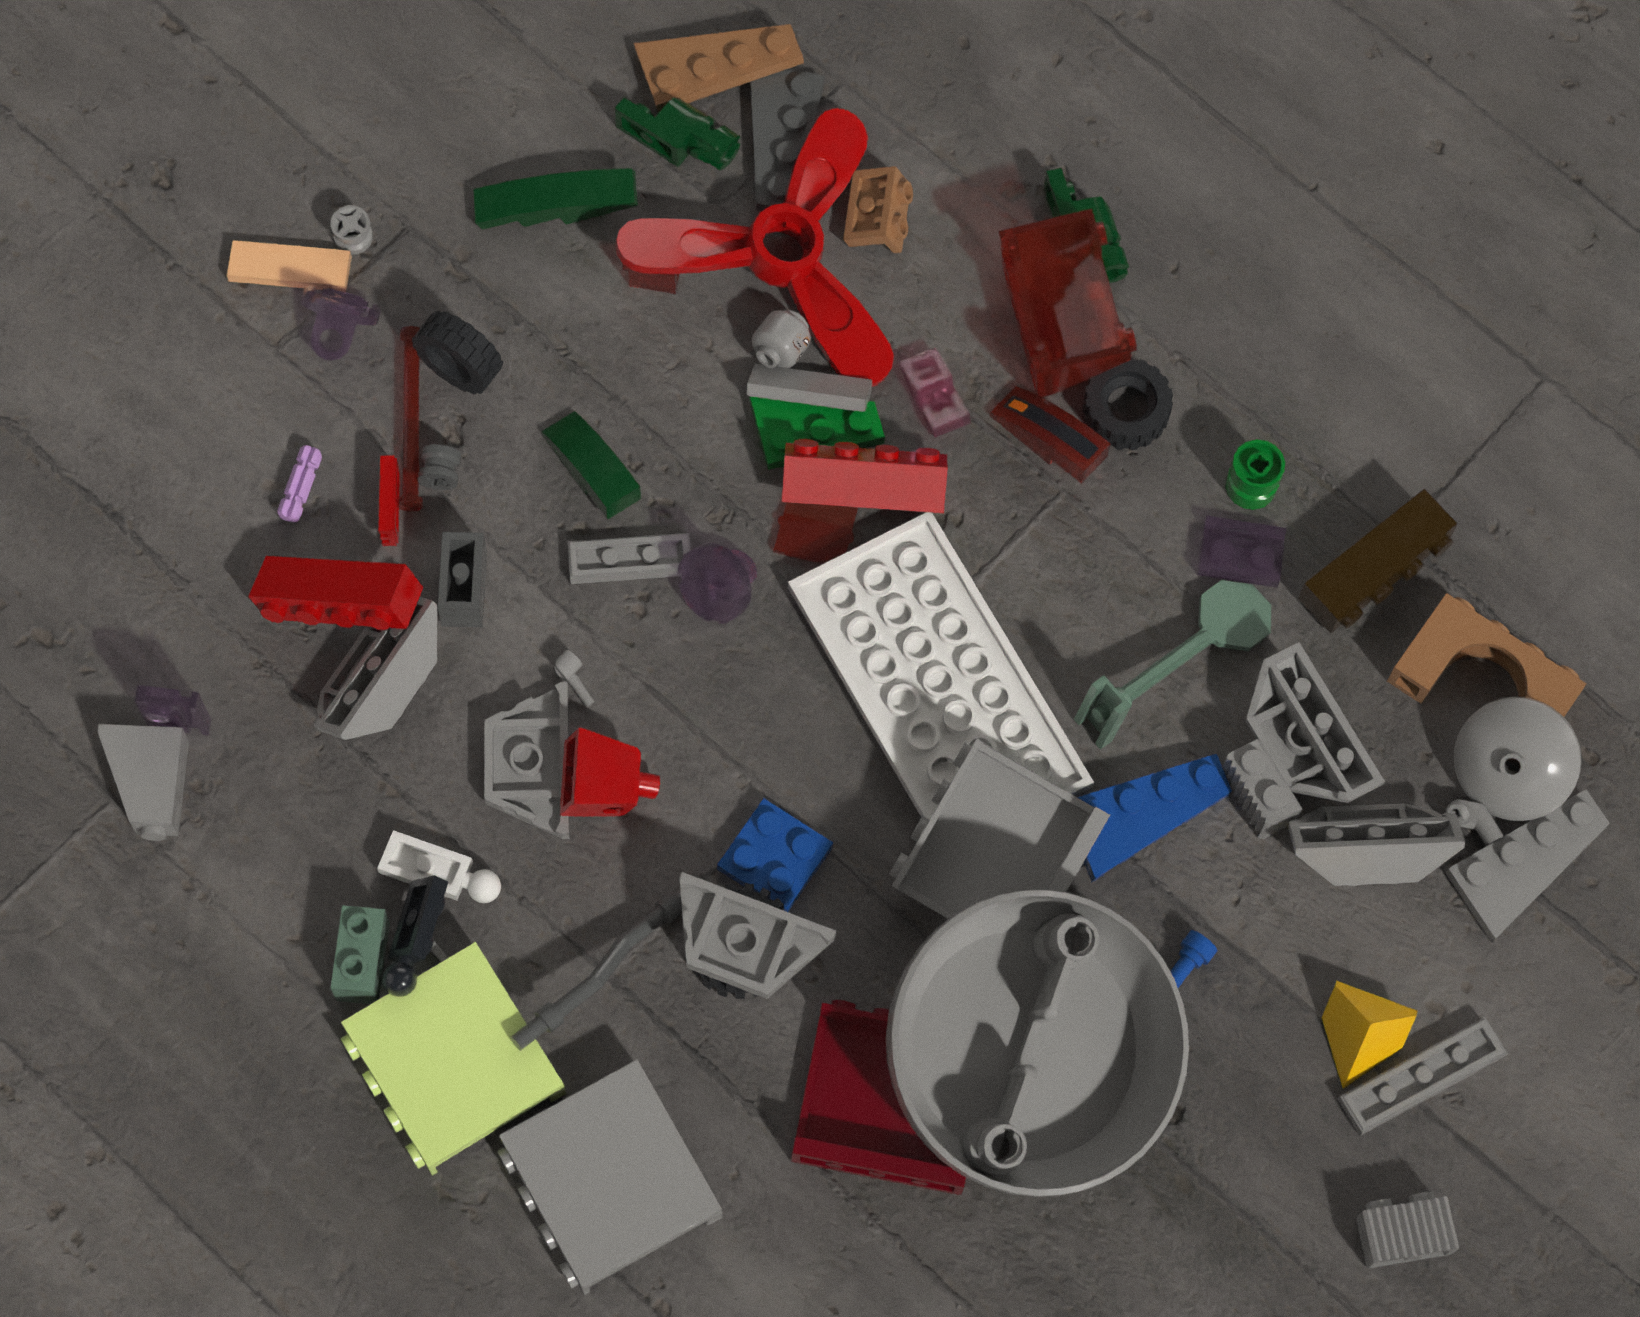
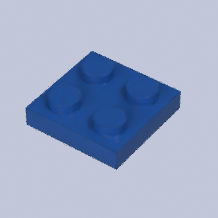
[717,798,833,912]

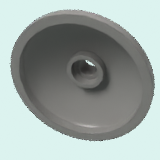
[1454,697,1582,821]

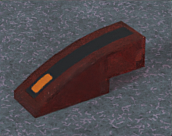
[989,386,1111,484]

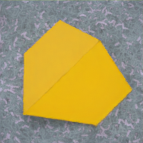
[1322,981,1418,1089]

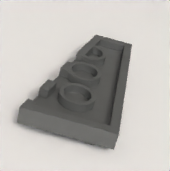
[750,69,825,211]

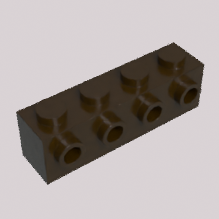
[1298,489,1458,634]

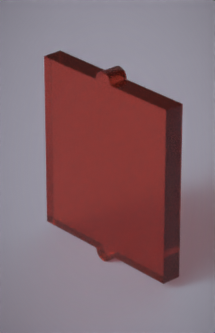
[774,502,858,564]

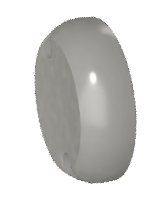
[886,890,1189,1197]

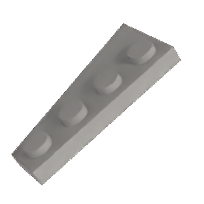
[1445,789,1610,943]

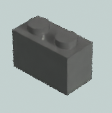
[438,532,487,627]

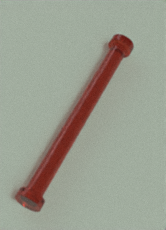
[398,326,423,511]

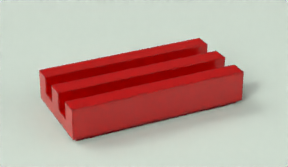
[378,455,400,546]

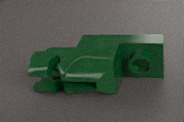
[615,97,741,171]
[1043,168,1130,284]

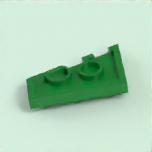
[749,396,885,470]

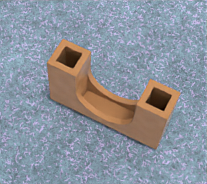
[1387,593,1586,769]

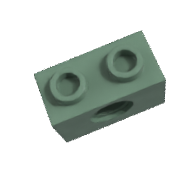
[331,905,390,1004]

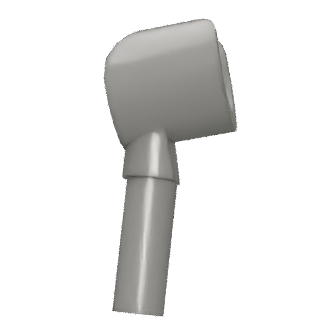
[554,650,595,708]

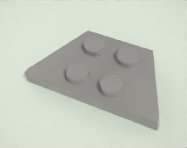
[484,682,570,839]
[680,872,836,999]

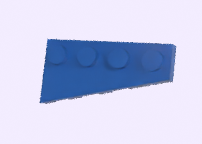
[1077,754,1232,883]

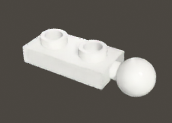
[377,830,501,903]

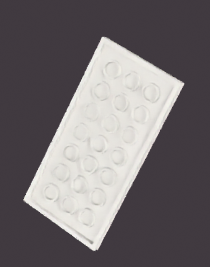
[788,512,1094,820]

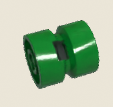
[1225,439,1285,510]

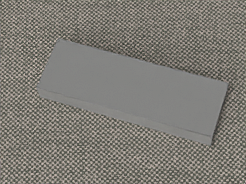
[747,364,872,412]
[568,533,693,584]

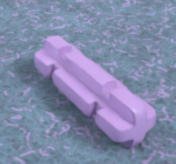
[277,445,322,523]

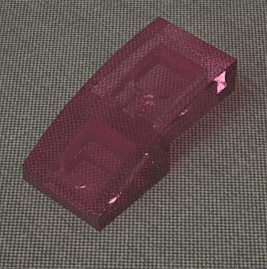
[900,348,970,438]

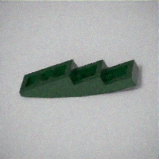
[473,168,638,230]

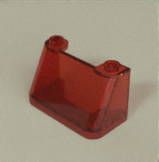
[998,209,1137,398]

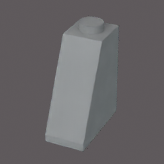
[98,724,189,841]

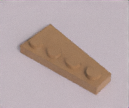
[634,24,804,113]

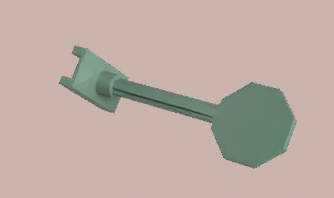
[1073,580,1271,750]

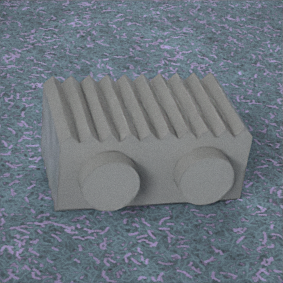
[1223,739,1302,840]
[1356,1192,1459,1269]

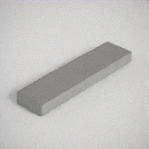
[1338,1017,1508,1136]

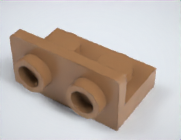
[843,166,913,253]

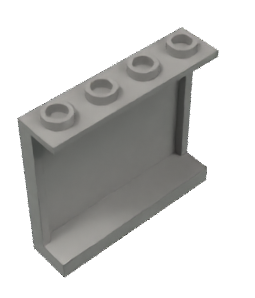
[889,739,1110,919]
[497,1059,722,1295]

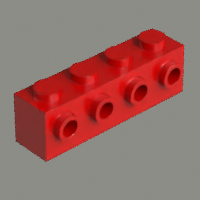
[782,439,948,513]
[248,556,423,630]

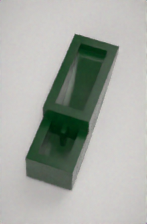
[541,411,641,520]

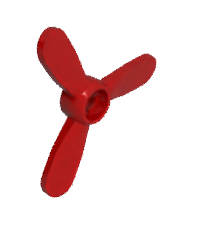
[615,108,894,387]

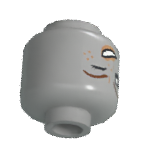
[752,310,811,368]

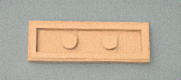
[227,240,352,292]

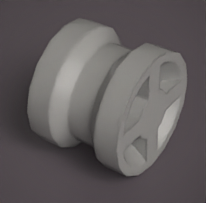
[330,205,373,255]

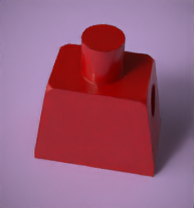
[560,728,660,816]

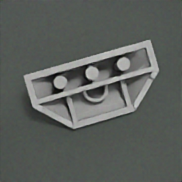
[314,597,437,740]
[1245,642,1385,803]
[1288,803,1465,886]

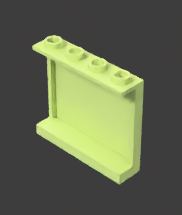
[340,942,566,1176]

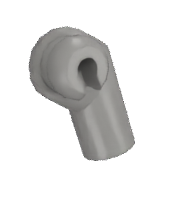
[1445,799,1504,846]

